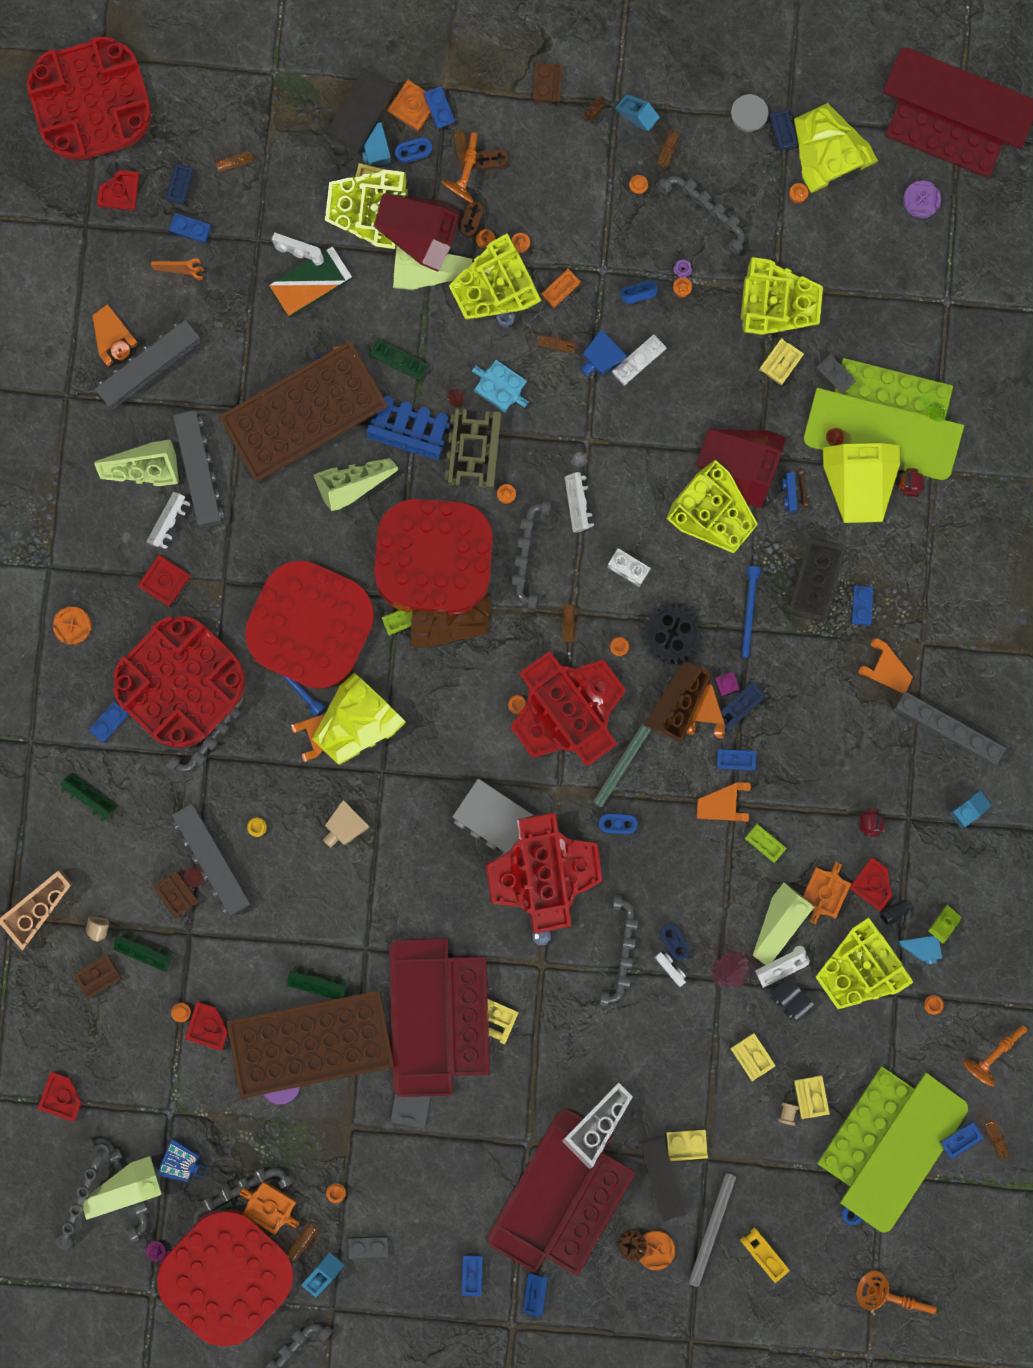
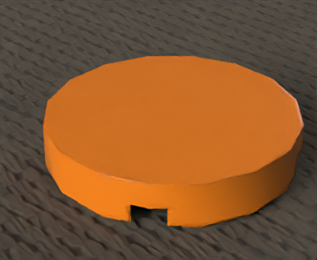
[53,607,92,645]
[636,1230,675,1270]

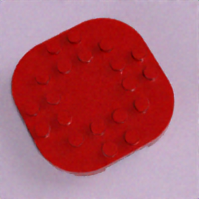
[27,37,151,161]
[374,499,492,615]
[245,561,374,689]
[113,616,245,748]
[157,1209,293,1346]

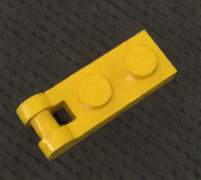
[740,1227,790,1283]

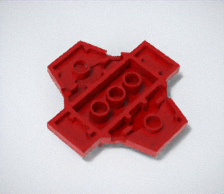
[510,651,626,767]
[485,812,602,934]

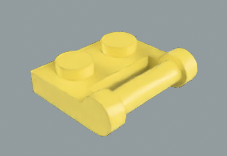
[488,999,519,1045]

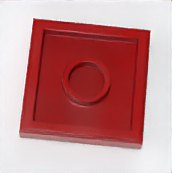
[138,555,191,607]

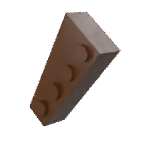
[644,662,712,743]

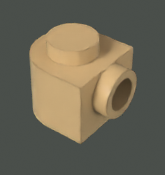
[86,916,109,941]

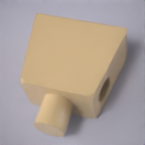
[323,800,370,848]

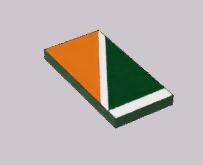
[268,246,353,318]

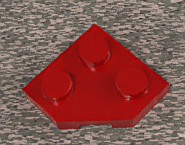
[97,170,140,211]
[849,857,892,912]
[185,1002,228,1051]
[37,1071,82,1122]

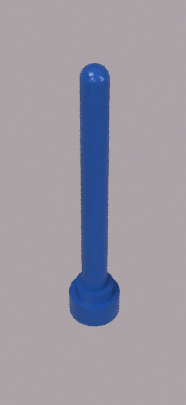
[742,566,762,658]
[281,675,326,717]

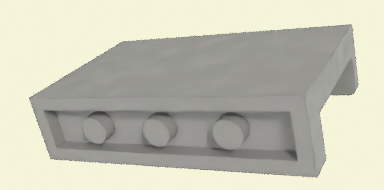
[452,779,534,854]

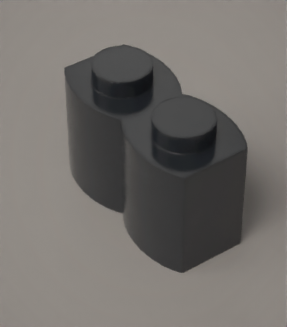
[770,976,814,1021]

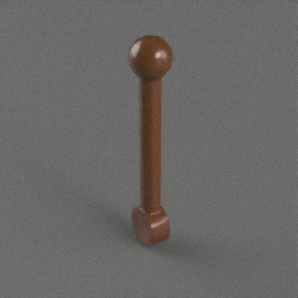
[798,468,809,507]

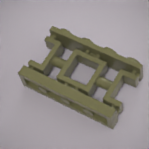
[445,408,501,490]

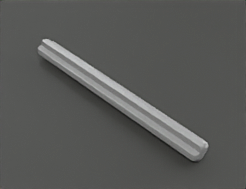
[689,1173,736,1287]

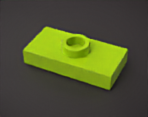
[381,610,412,636]
[744,824,787,863]
[928,905,962,943]

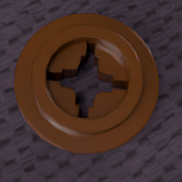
[583,96,606,122]
[617,1230,647,1262]

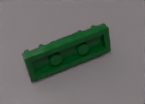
[369,338,428,382]
[60,773,118,822]
[113,931,172,972]
[287,966,346,999]

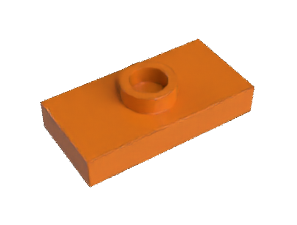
[541,269,581,309]

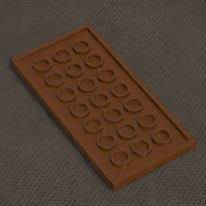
[219,340,388,483]
[227,991,394,1099]

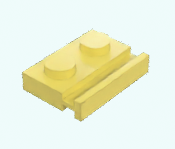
[759,338,804,386]
[730,1033,775,1081]
[794,1075,830,1119]
[666,1129,708,1161]

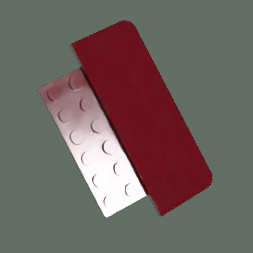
[882,48,1033,179]
[389,939,490,1097]
[488,1109,637,1276]

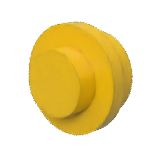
[247,817,267,837]

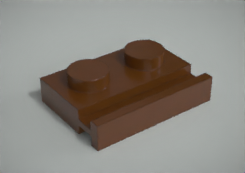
[533,63,562,103]
[153,871,199,919]
[73,954,122,999]

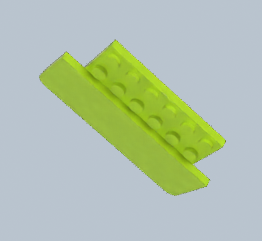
[804,358,964,480]
[816,1066,968,1233]

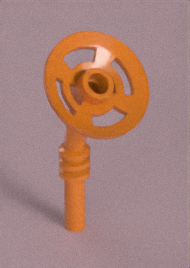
[441,132,478,203]
[963,1025,1027,1086]
[856,1271,937,1315]

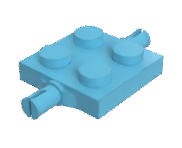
[472,360,529,413]

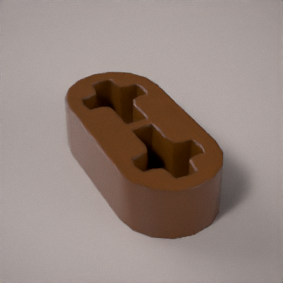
[473,150,508,171]
[460,201,483,238]

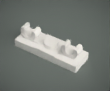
[612,334,667,386]
[565,472,594,533]
[146,492,190,548]

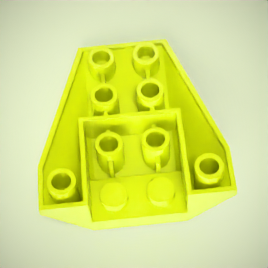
[823,443,900,523]
[666,460,758,553]

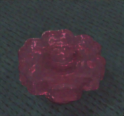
[711,951,749,987]

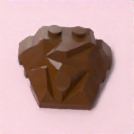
[410,594,491,648]

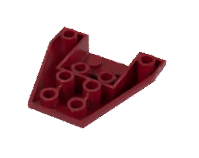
[373,193,459,272]
[696,429,786,508]

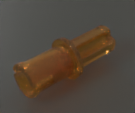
[657,130,679,168]
[454,131,468,170]
[215,152,254,173]
[537,335,576,353]
[561,605,576,643]
[985,1121,1011,1160]
[287,1224,318,1262]

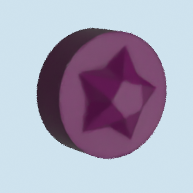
[146,1241,166,1261]

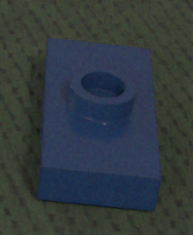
[769,109,798,151]
[166,163,194,205]

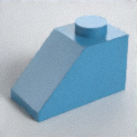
[615,94,660,131]
[362,122,391,167]
[949,790,992,828]
[897,936,942,964]
[302,1252,344,1298]

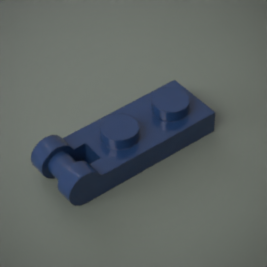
[721,682,766,732]

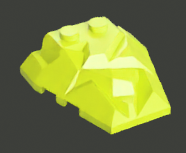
[794,103,878,194]
[325,170,408,249]
[449,234,541,320]
[741,257,823,335]
[312,672,406,765]
[816,917,913,1009]

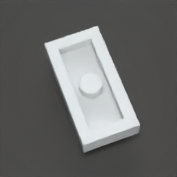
[654,952,686,987]

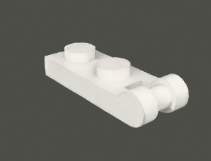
[272,233,324,265]
[755,946,810,988]

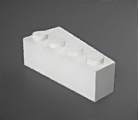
[562,1083,633,1169]

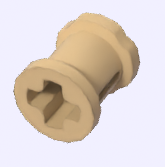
[778,1102,799,1126]

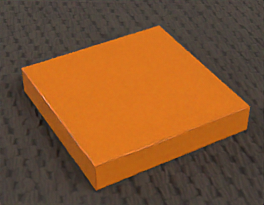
[387,80,430,132]

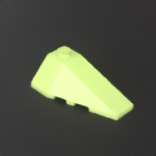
[393,246,472,290]
[94,440,179,486]
[314,458,398,511]
[753,882,815,965]
[83,1156,162,1220]

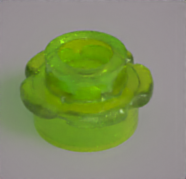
[927,403,945,421]

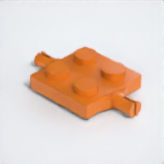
[803,862,851,925]
[239,1180,300,1235]

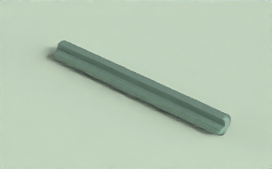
[594,723,650,807]

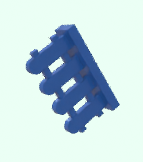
[367,396,450,461]

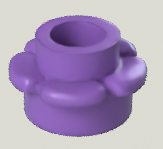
[674,260,692,278]

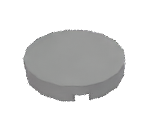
[731,94,768,133]

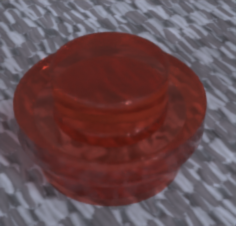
[447,389,464,408]
[826,428,844,446]
[184,868,203,887]

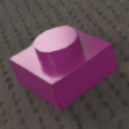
[715,672,740,696]

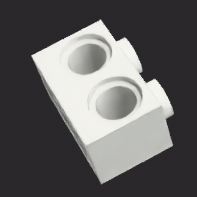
[607,548,651,587]

